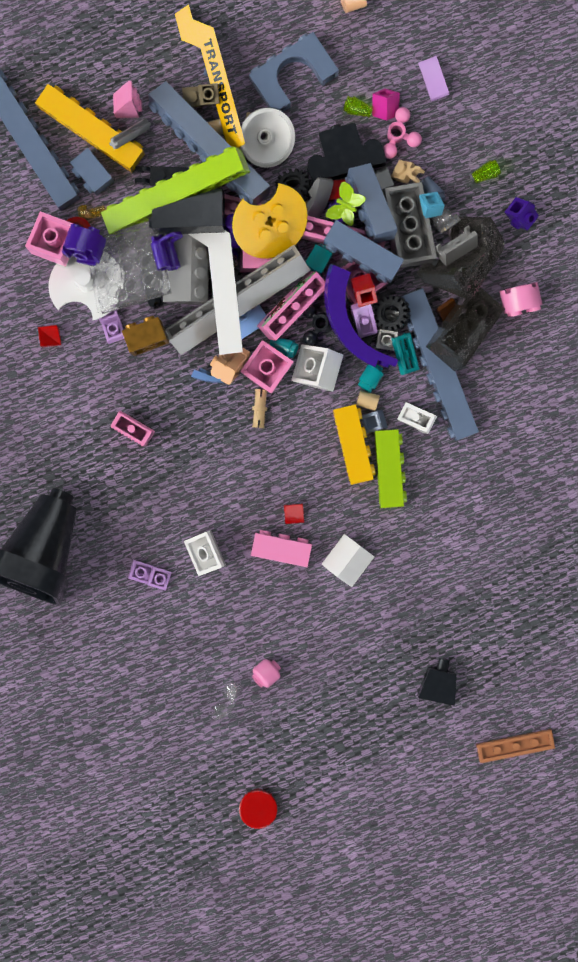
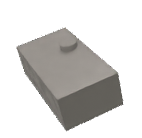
[382,182,437,268]

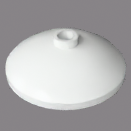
[240,108,295,168]

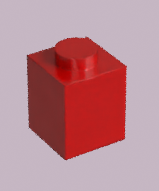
[351,273,378,307]

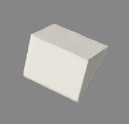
[184,530,226,576]
[322,534,374,587]

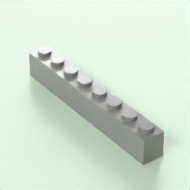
[165,245,311,355]

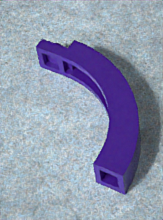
[324,264,398,368]

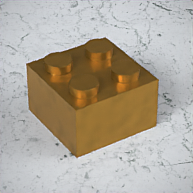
[121,316,170,356]

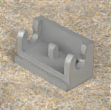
[436,225,478,266]

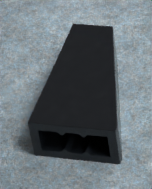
[149,188,225,235]

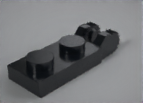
[135,166,189,187]

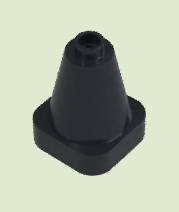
[0,488,77,606]

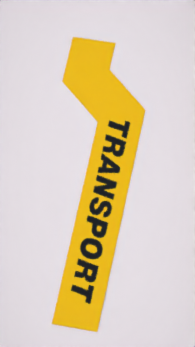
[175,4,245,148]

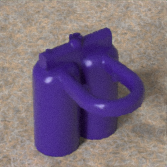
[151,232,183,271]

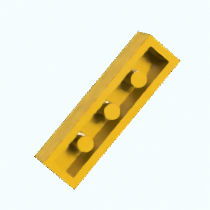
[333,404,376,485]

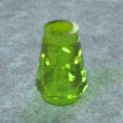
[343,96,373,117]
[471,160,501,184]

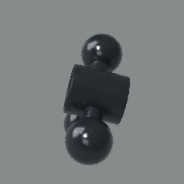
[302,304,332,346]

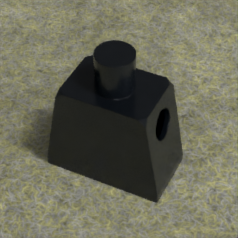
[417,658,456,706]

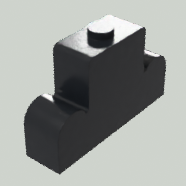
[307,123,387,185]

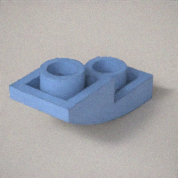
[191,368,225,383]

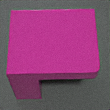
[372,88,400,121]

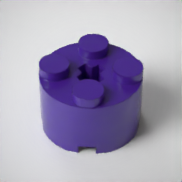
[62,224,106,266]

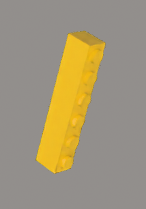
[35,84,145,173]

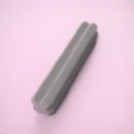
[109,119,151,149]

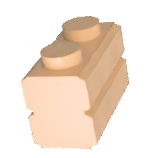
[210,348,251,385]

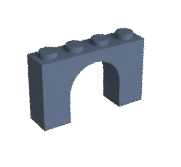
[249,32,339,112]

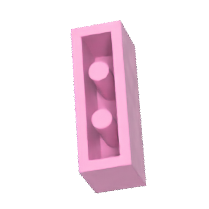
[251,530,312,567]

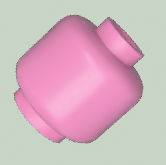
[252,659,281,688]

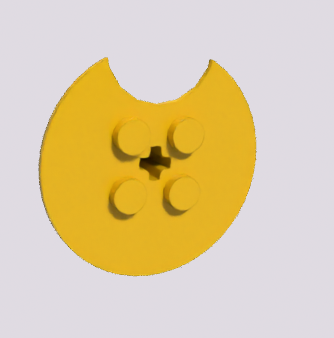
[232,183,308,259]

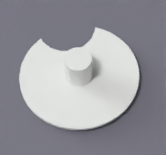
[49,251,125,320]

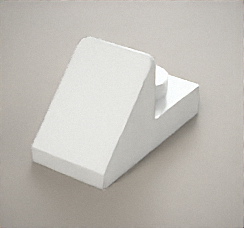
[397,403,437,434]

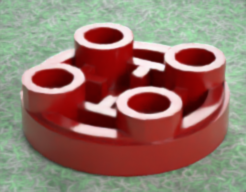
[239,788,277,829]

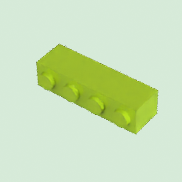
[374,429,407,508]

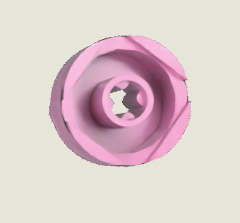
[499,282,543,317]

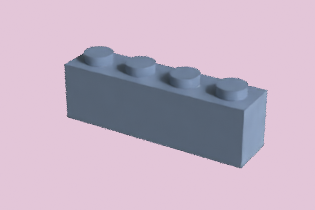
[345,163,398,244]
[324,220,404,283]

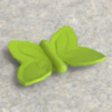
[326,181,366,226]

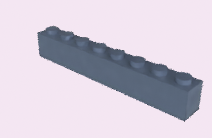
[0,70,80,211]
[148,81,270,205]
[401,288,479,441]

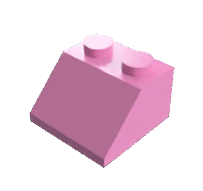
[25,211,73,267]

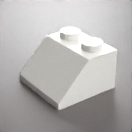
[291,344,343,392]

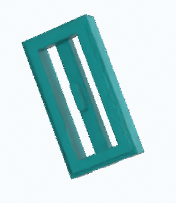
[391,332,420,375]

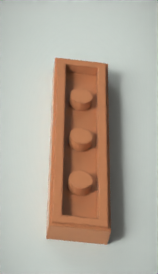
[476,729,555,763]

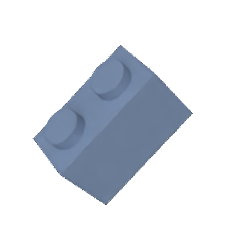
[70,148,114,196]

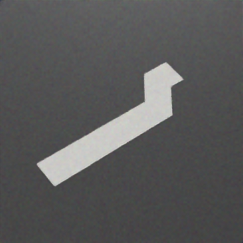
[188,230,243,355]

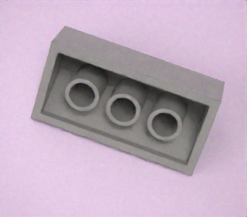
[163,234,209,305]

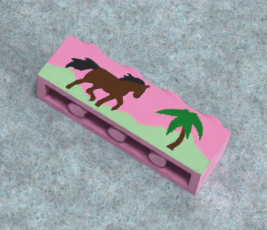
[257,272,325,341]

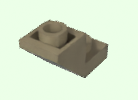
[182,83,220,107]

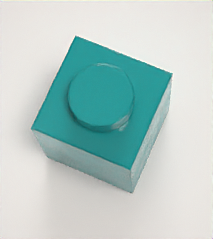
[306,244,333,276]

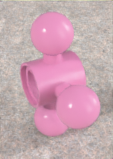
[383,107,422,159]

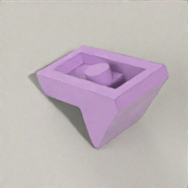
[351,303,378,338]

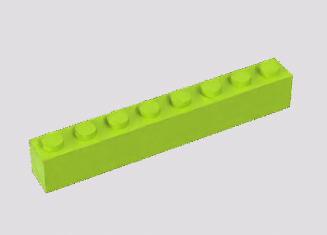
[101,146,250,236]

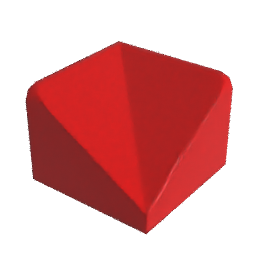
[38,325,62,348]

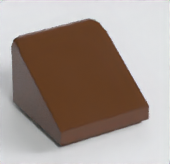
[435,298,458,322]

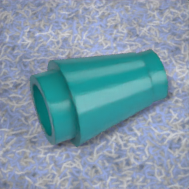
[269,338,299,358]

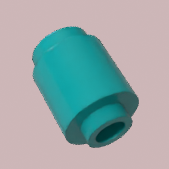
[358,364,384,393]

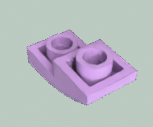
[418,56,449,102]
[99,307,124,344]
[128,559,172,591]

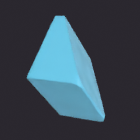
[419,192,445,218]

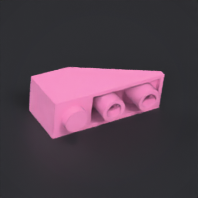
[113,81,142,118]

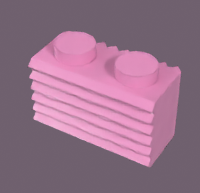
[111,411,155,447]

